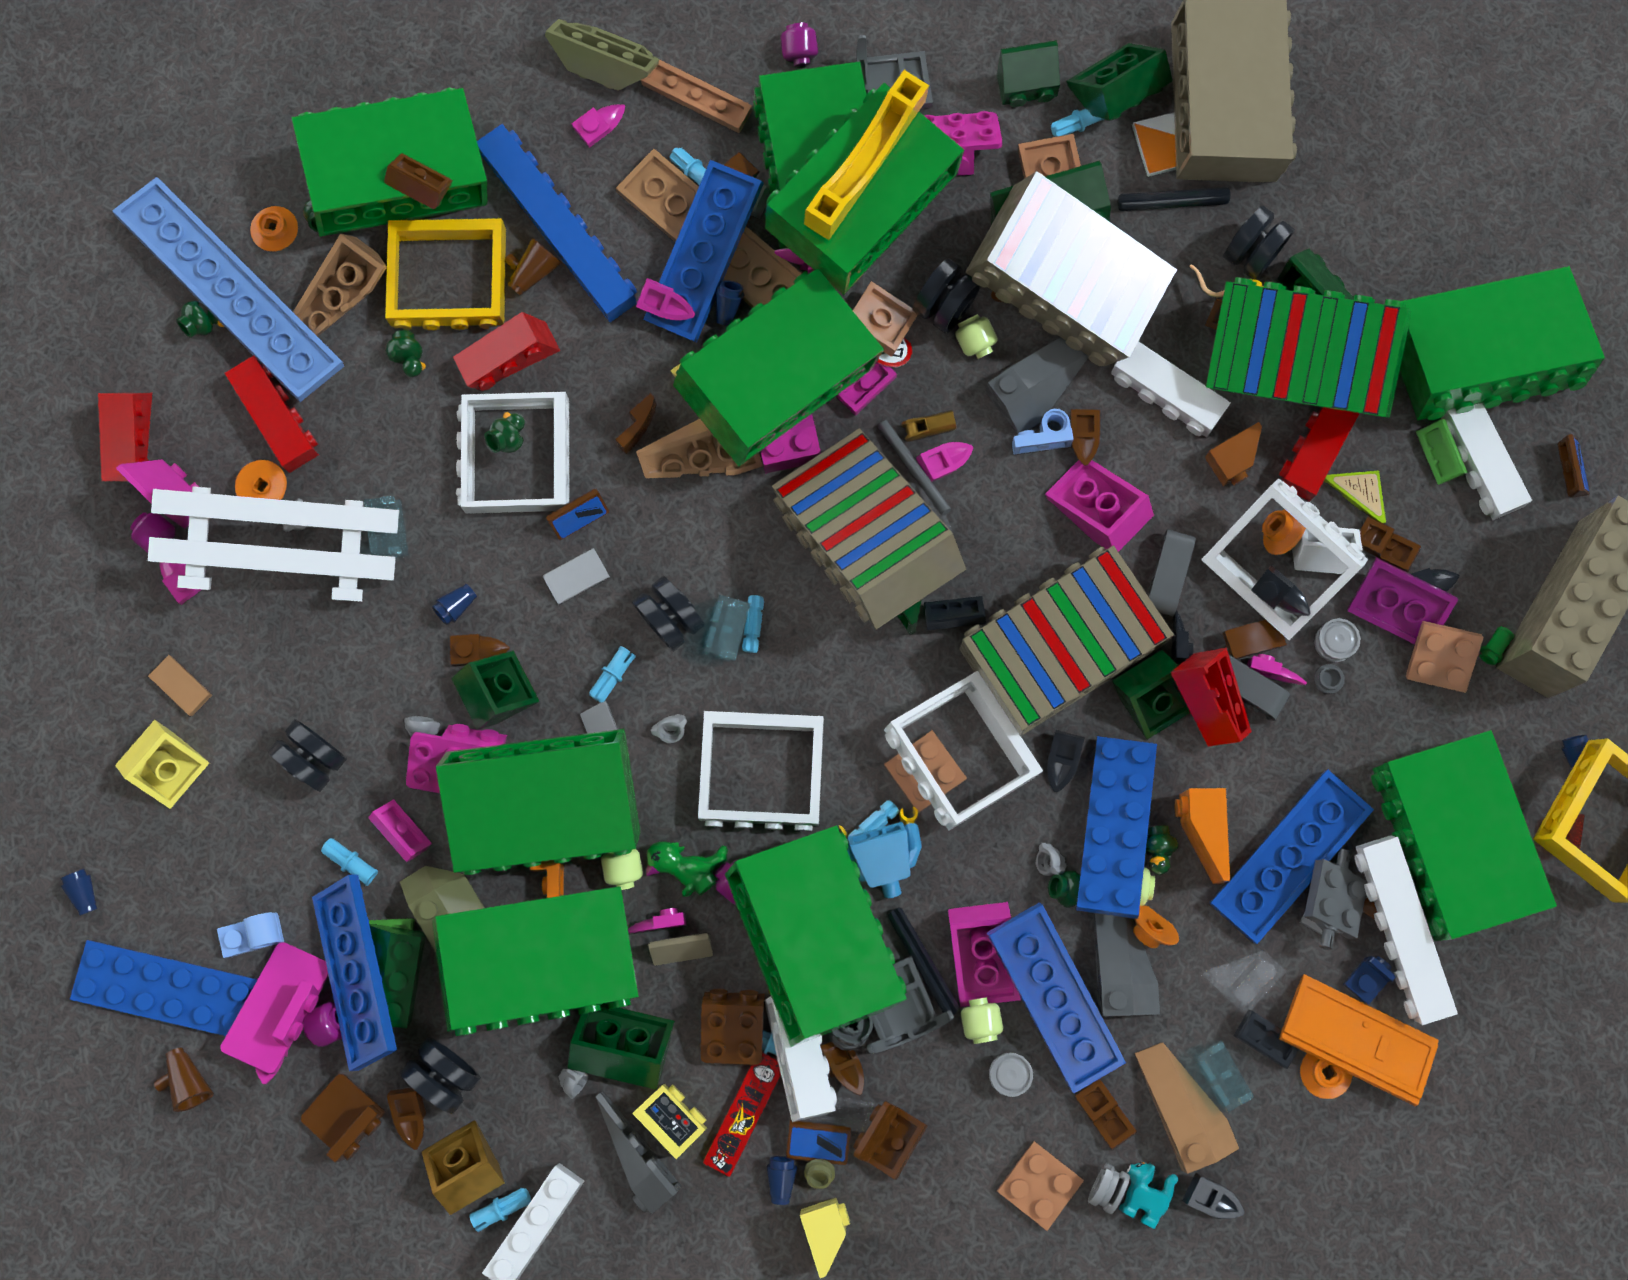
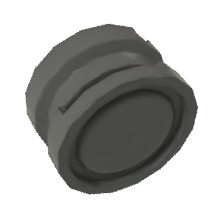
[828,1017,873,1051]

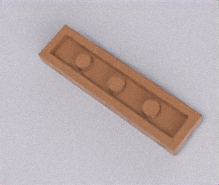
[641,60,753,133]

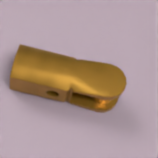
[901,410,956,442]

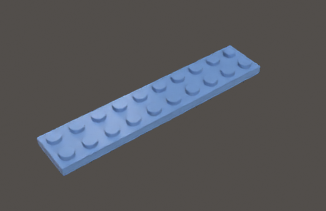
[112,177,344,402]

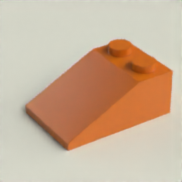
[1174,788,1230,884]

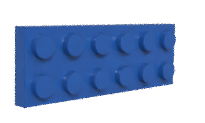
[643,160,764,343]
[1076,736,1157,919]
[1209,769,1374,944]
[312,875,397,1071]
[987,902,1126,1094]
[70,940,258,1036]

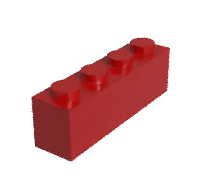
[224,355,319,473]
[1278,407,1360,502]

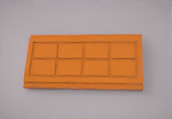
[1279,974,1439,1107]

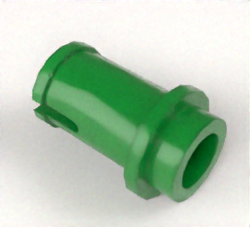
[1479,626,1515,665]

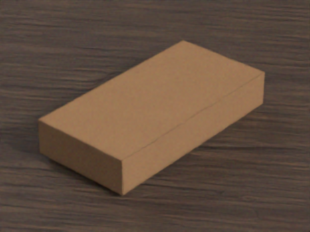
[148,655,212,716]

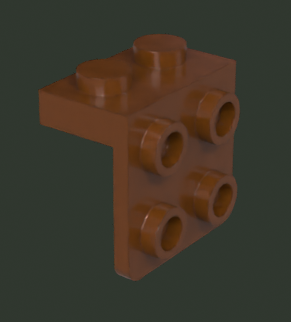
[701,989,765,1065]
[301,1074,385,1162]
[853,1101,928,1180]

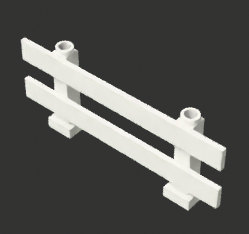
[148,487,399,602]

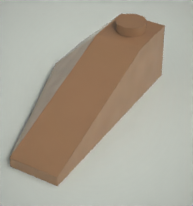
[293,234,387,337]
[636,419,763,478]
[1134,1042,1239,1174]

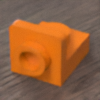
[530,860,564,898]

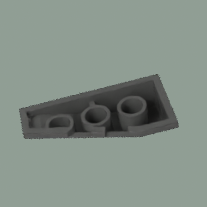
[985,337,1089,434]
[1094,913,1160,1016]
[596,1091,682,1214]

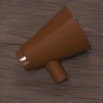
[505,237,562,295]
[154,1047,214,1112]

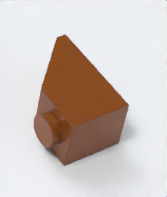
[1205,422,1262,487]

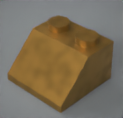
[421,1120,505,1215]

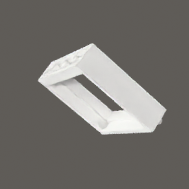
[456,392,569,513]
[1201,478,1368,640]
[884,671,1043,831]
[698,711,824,831]

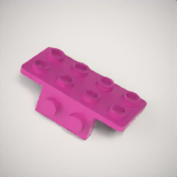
[924,111,1002,176]
[406,724,507,793]
[221,942,329,1074]

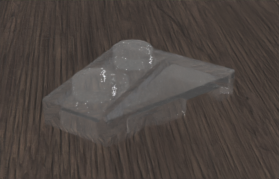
[1201,950,1286,1016]

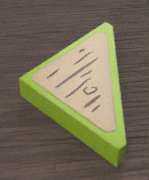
[1324,471,1386,524]

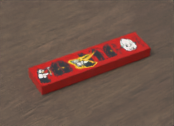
[703,1052,781,1177]

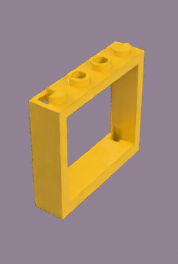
[385,218,506,331]
[1533,738,1628,903]

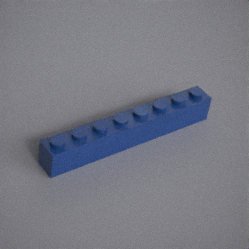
[477,124,637,323]

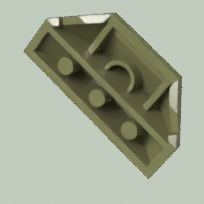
[545,19,659,91]
[400,866,485,952]

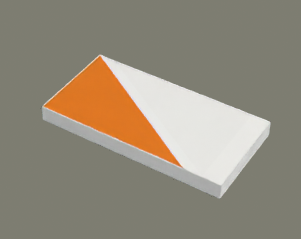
[1132,113,1176,177]

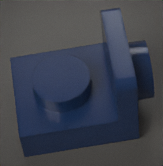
[1343,956,1396,1005]

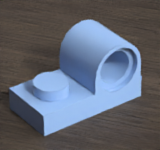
[1012,409,1074,454]
[217,912,284,958]

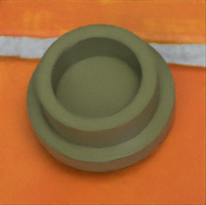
[804,1159,835,1189]

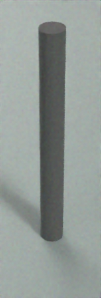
[878,420,951,516]

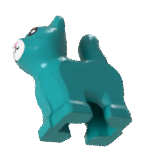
[1118,1161,1178,1229]

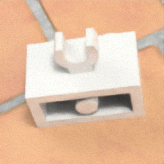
[1292,522,1363,574]

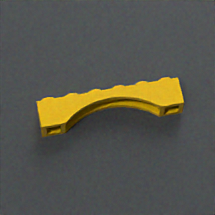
[804,70,929,240]

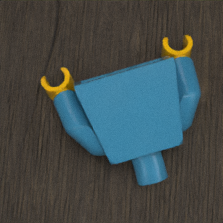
[839,806,922,898]

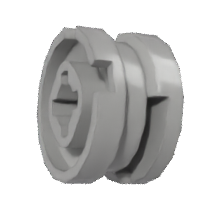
[1314,618,1361,663]
[989,1053,1033,1097]
[1088,1163,1130,1214]

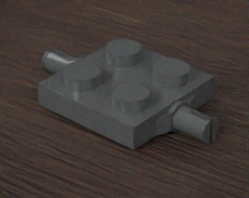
[1304,849,1367,950]

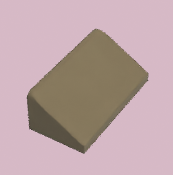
[648,933,713,966]

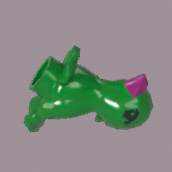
[646,841,728,897]

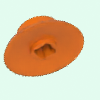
[250,206,298,251]
[235,460,287,500]
[1262,509,1306,555]
[1133,905,1179,948]
[1300,1053,1353,1099]

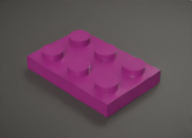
[1347,558,1458,644]

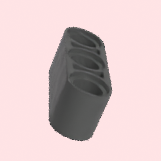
[1148,529,1196,617]
[1229,655,1290,721]

